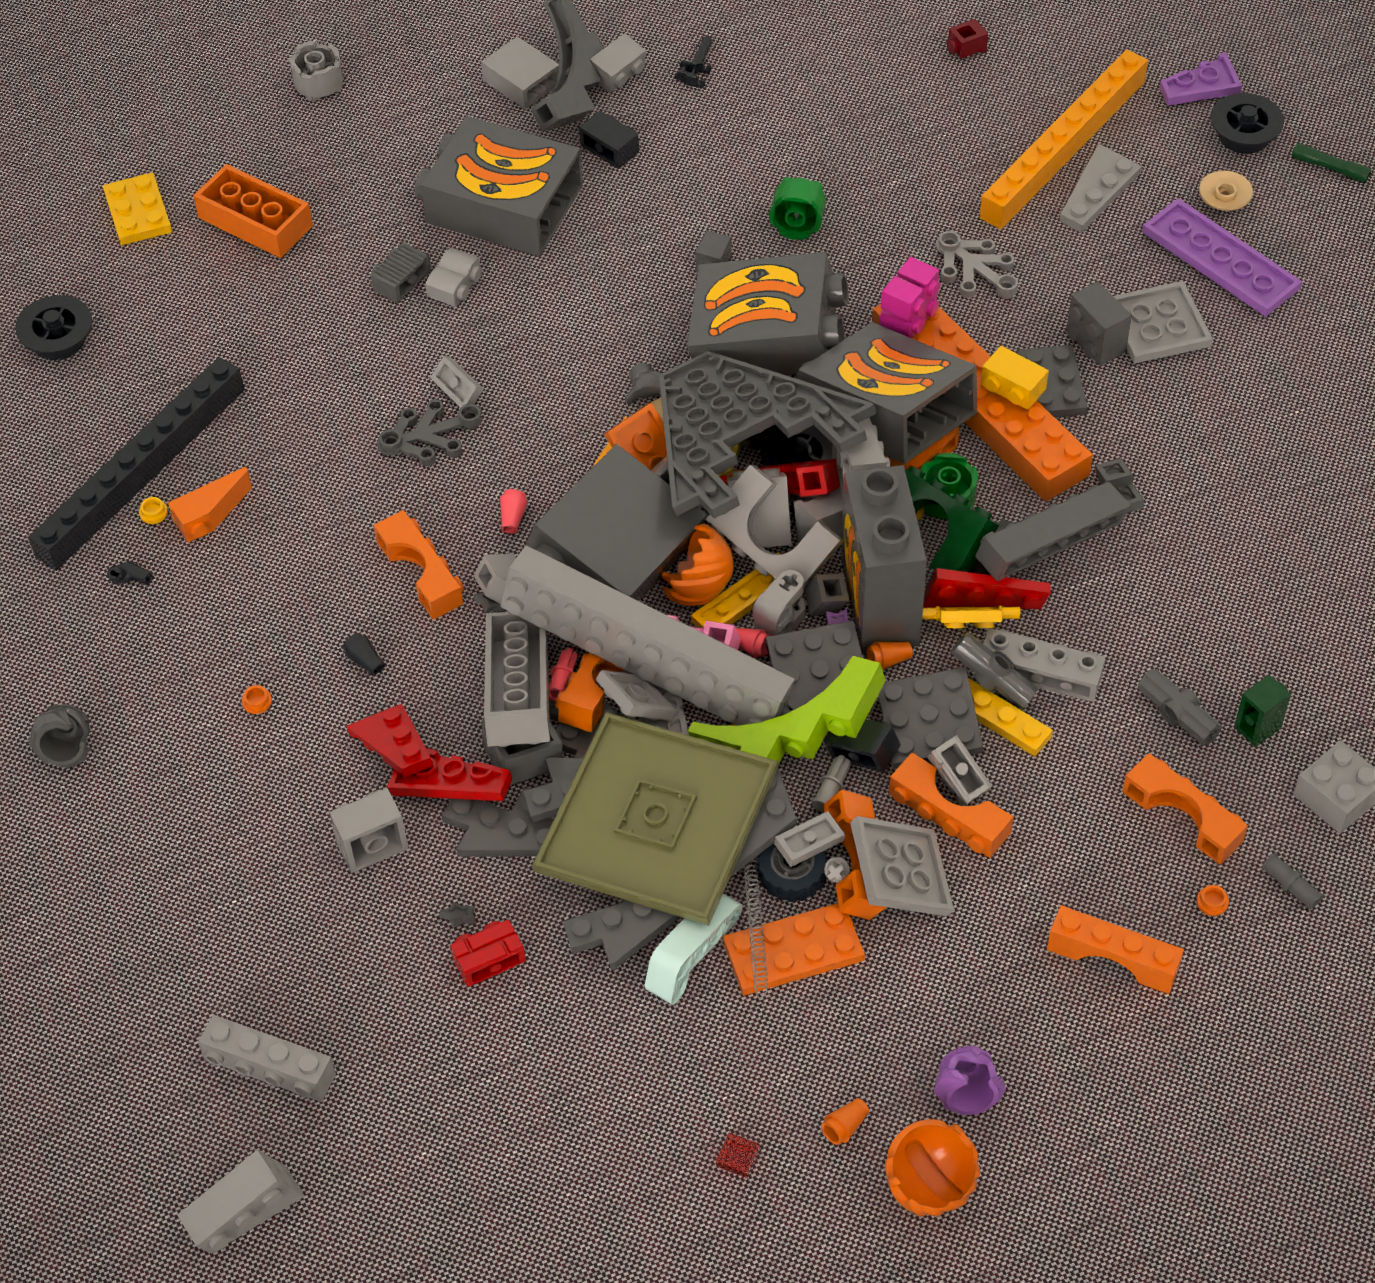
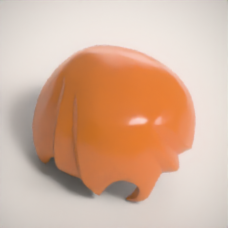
[662,524,734,606]
[885,1119,980,1216]

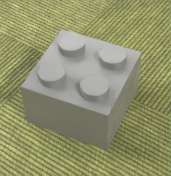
[1293,740,1375,834]
[329,788,409,873]

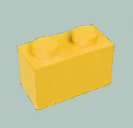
[980,346,1049,410]

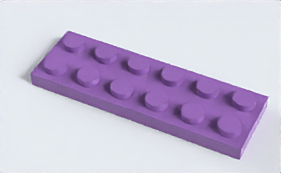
[1142,198,1302,317]

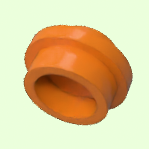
[241,685,272,714]
[1196,885,1229,916]

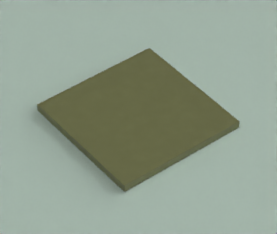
[532,712,779,926]

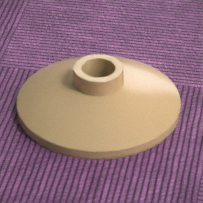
[1199,171,1253,211]

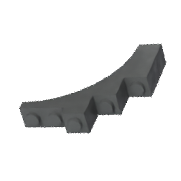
[530,0,604,132]

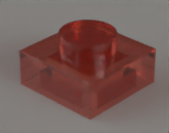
[716,1132,760,1178]

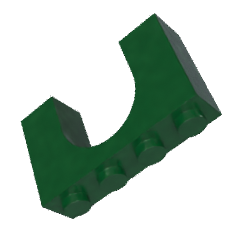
[898,465,999,573]

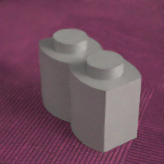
[425,247,482,307]

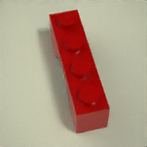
[719,458,841,497]

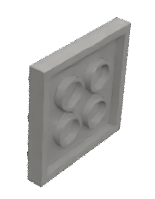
[1113,281,1213,364]
[850,816,954,917]

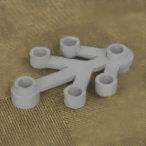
[936,231,1018,299]

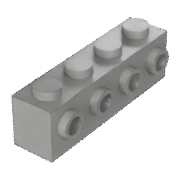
[983,628,1106,702]
[198,1015,336,1102]

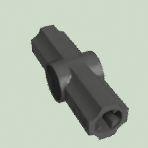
[950,632,1038,709]
[1138,669,1222,746]

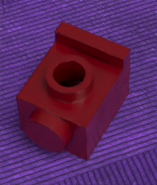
[947,19,988,59]

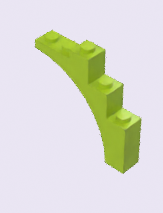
[688,656,886,765]

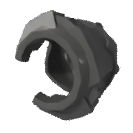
[28,704,92,768]

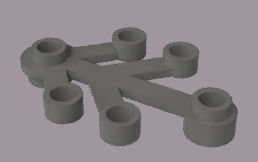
[377,399,482,466]

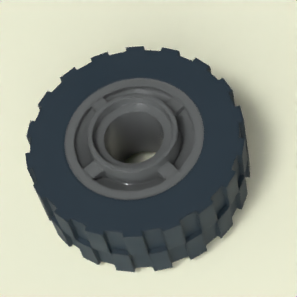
[758,843,827,902]

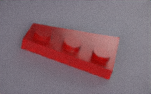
[346,704,433,777]

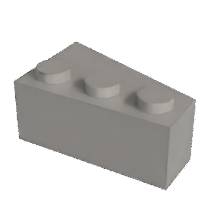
[794,487,843,543]
[177,1150,305,1254]

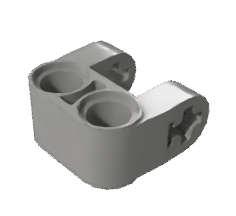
[753,570,806,636]

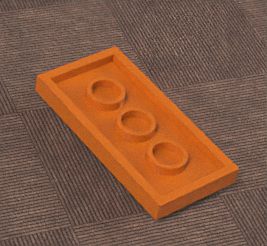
[723,903,865,996]

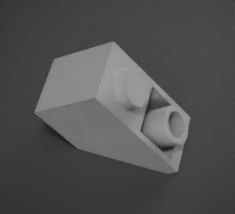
[473,554,516,604]

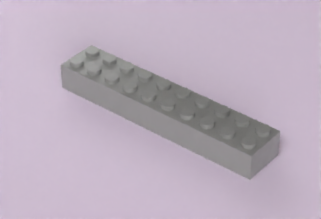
[500,546,795,726]

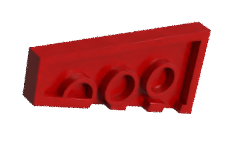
[923,568,1051,609]
[387,748,513,801]

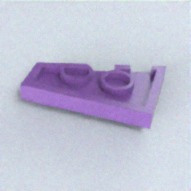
[1159,52,1242,106]

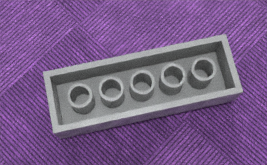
[484,612,550,747]

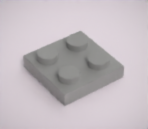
[596,670,677,721]

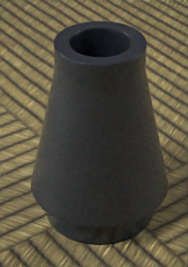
[342,633,385,676]

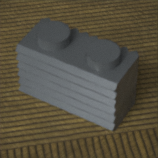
[370,242,431,303]

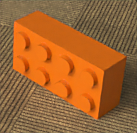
[193,164,313,258]

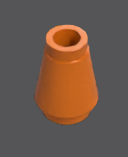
[866,641,913,670]
[821,1098,869,1145]

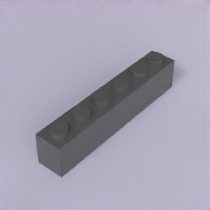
[975,482,1131,581]

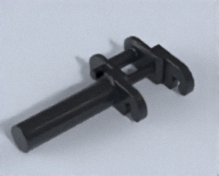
[675,36,712,88]

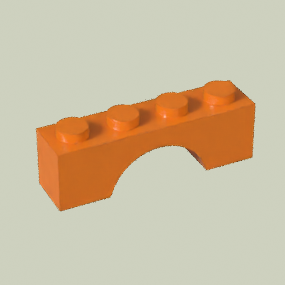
[373,510,464,620]
[555,652,625,733]
[889,753,1014,858]
[1122,753,1248,865]
[823,789,887,920]
[1047,905,1184,994]

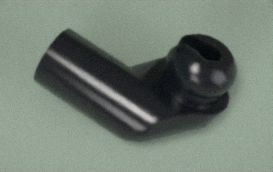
[107,562,153,585]

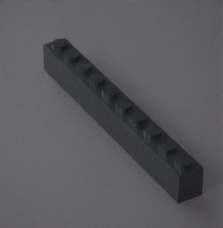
[28,357,245,571]

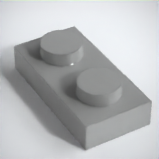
[430,356,484,408]
[774,811,845,867]

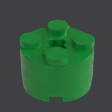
[769,177,826,240]
[921,453,978,519]

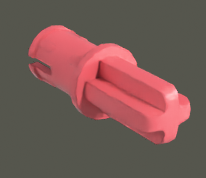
[549,647,578,701]

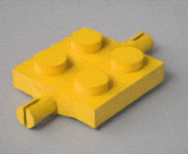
[922,606,1020,628]

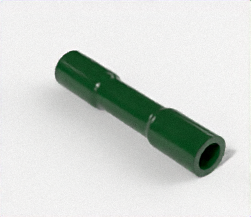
[1291,142,1372,183]

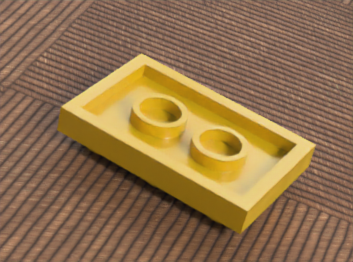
[102,172,172,246]

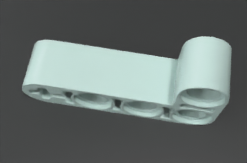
[645,894,743,1005]

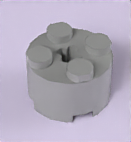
[289,40,343,101]

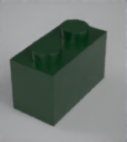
[1234,675,1291,747]

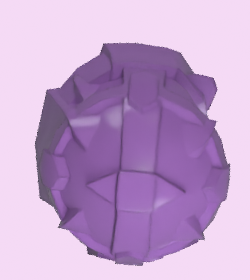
[933,1045,1006,1115]

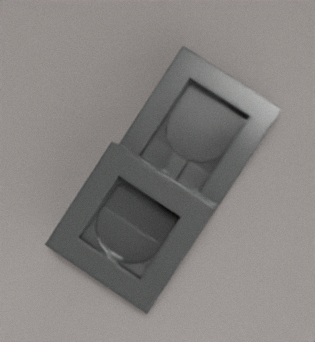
[1095,458,1144,513]

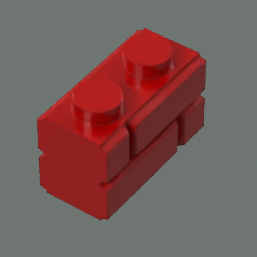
[450,919,526,988]

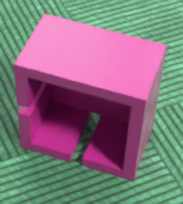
[880,256,941,338]

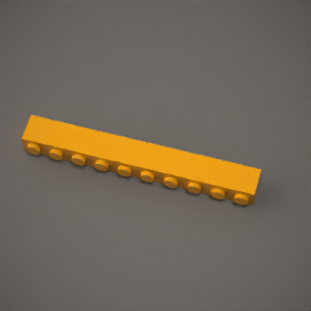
[980,49,1148,229]

